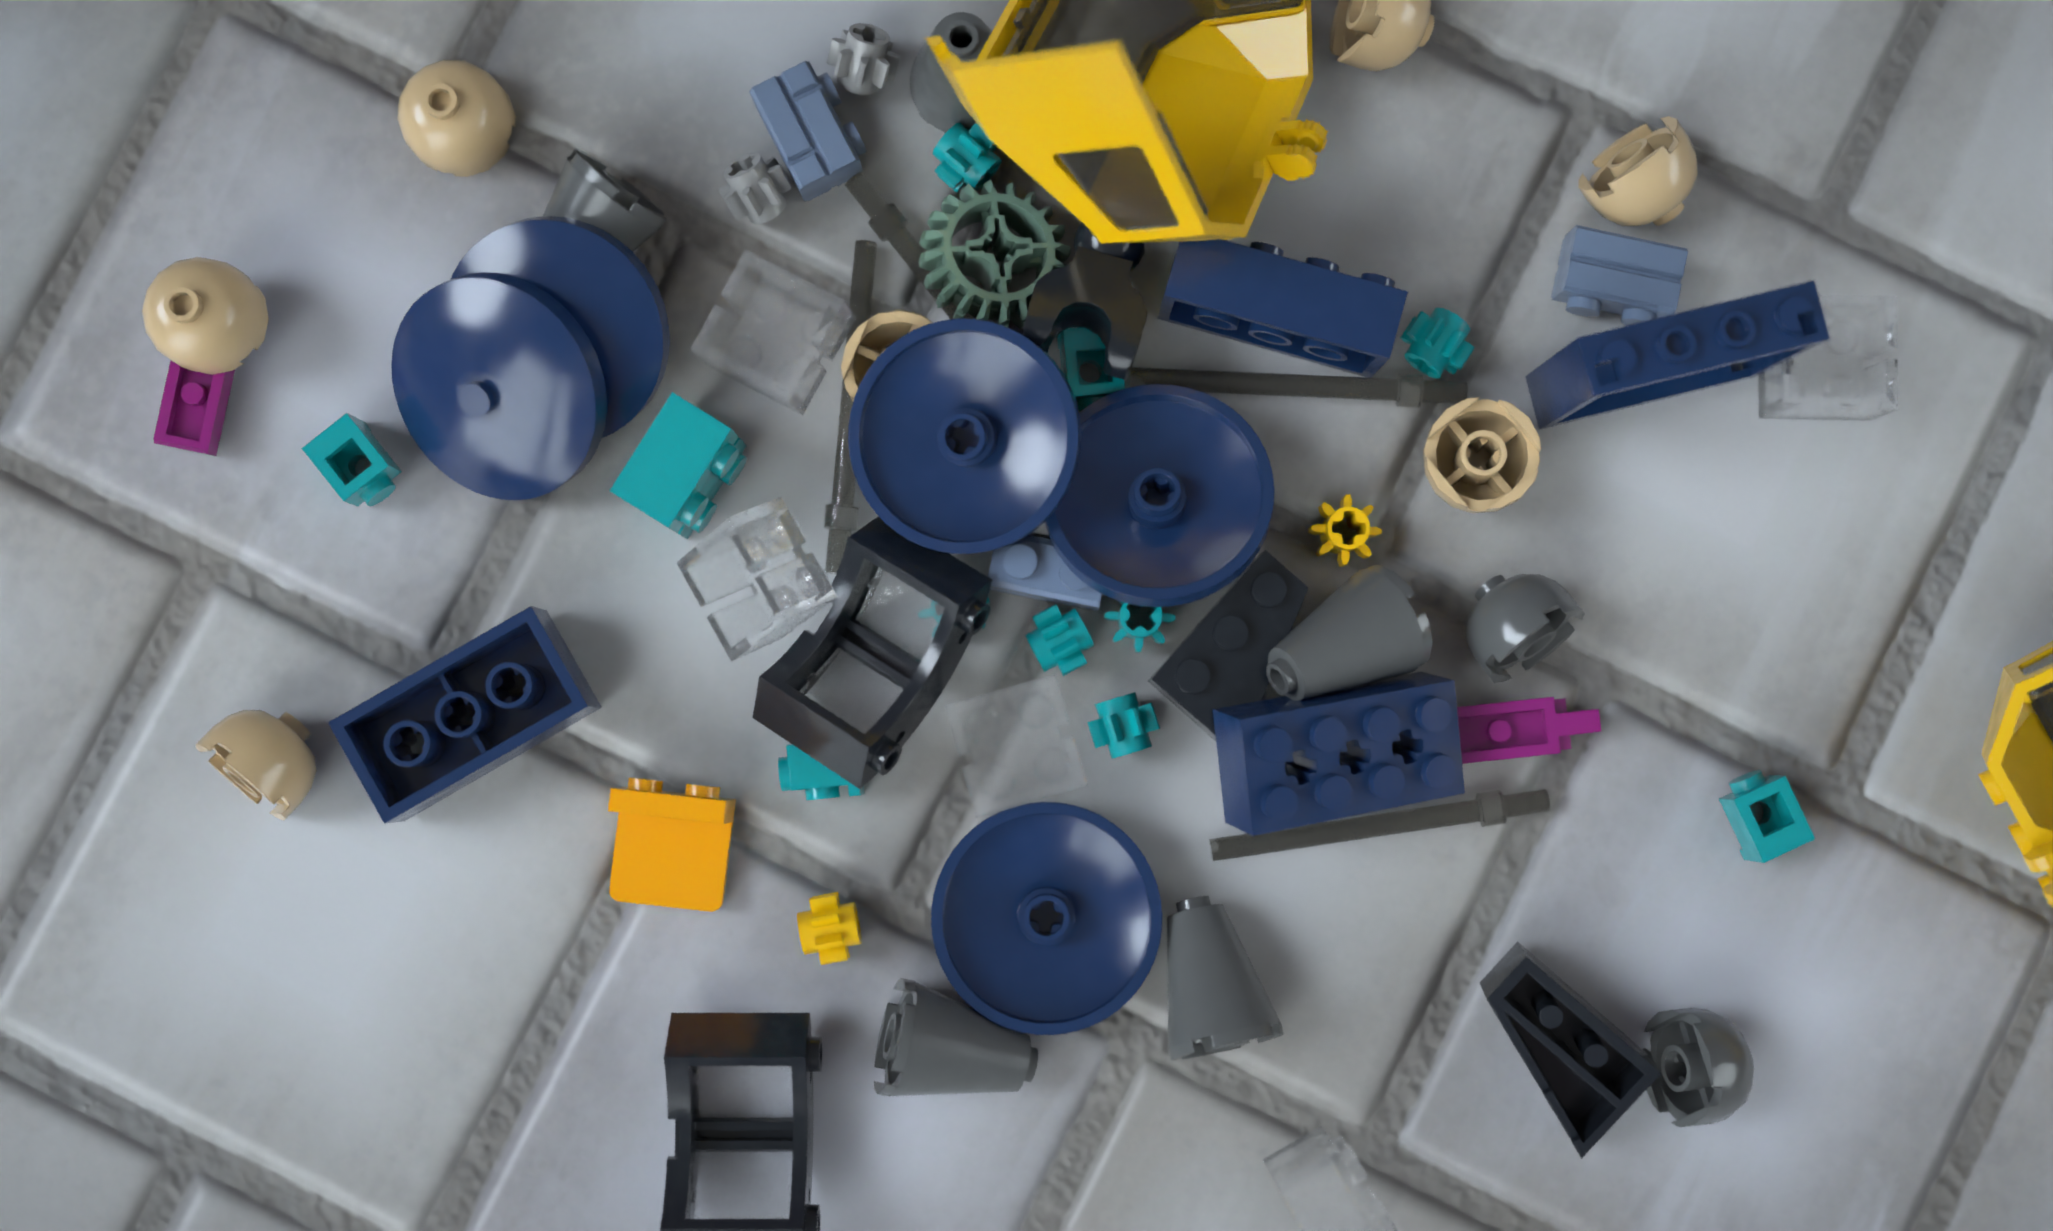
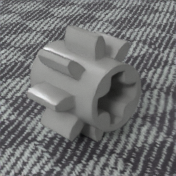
[827,23,900,95]
[718,153,793,224]

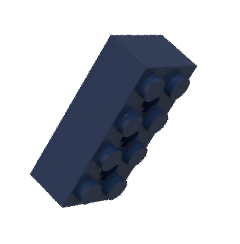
[1157,239,1408,379]
[328,606,602,824]
[1213,672,1465,836]

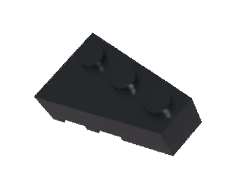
[1148,550,1308,741]
[1480,941,1661,1159]

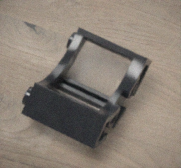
[753,516,992,789]
[660,1013,823,1231]

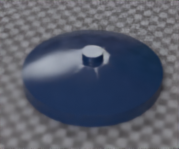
[450,216,670,438]
[391,272,607,500]
[848,319,1082,554]
[1045,384,1274,607]
[931,802,1162,1035]

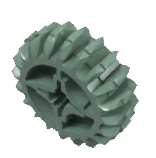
[918,179,1071,330]

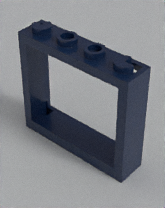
[1525,280,1830,430]

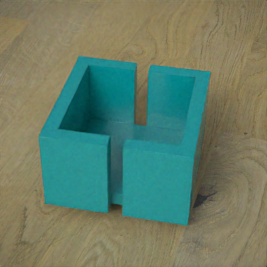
[609,392,747,540]

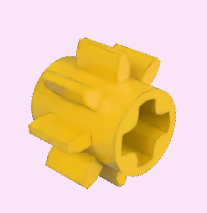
[1308,494,1382,567]
[797,892,862,965]

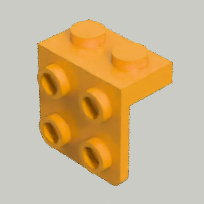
[608,777,736,912]

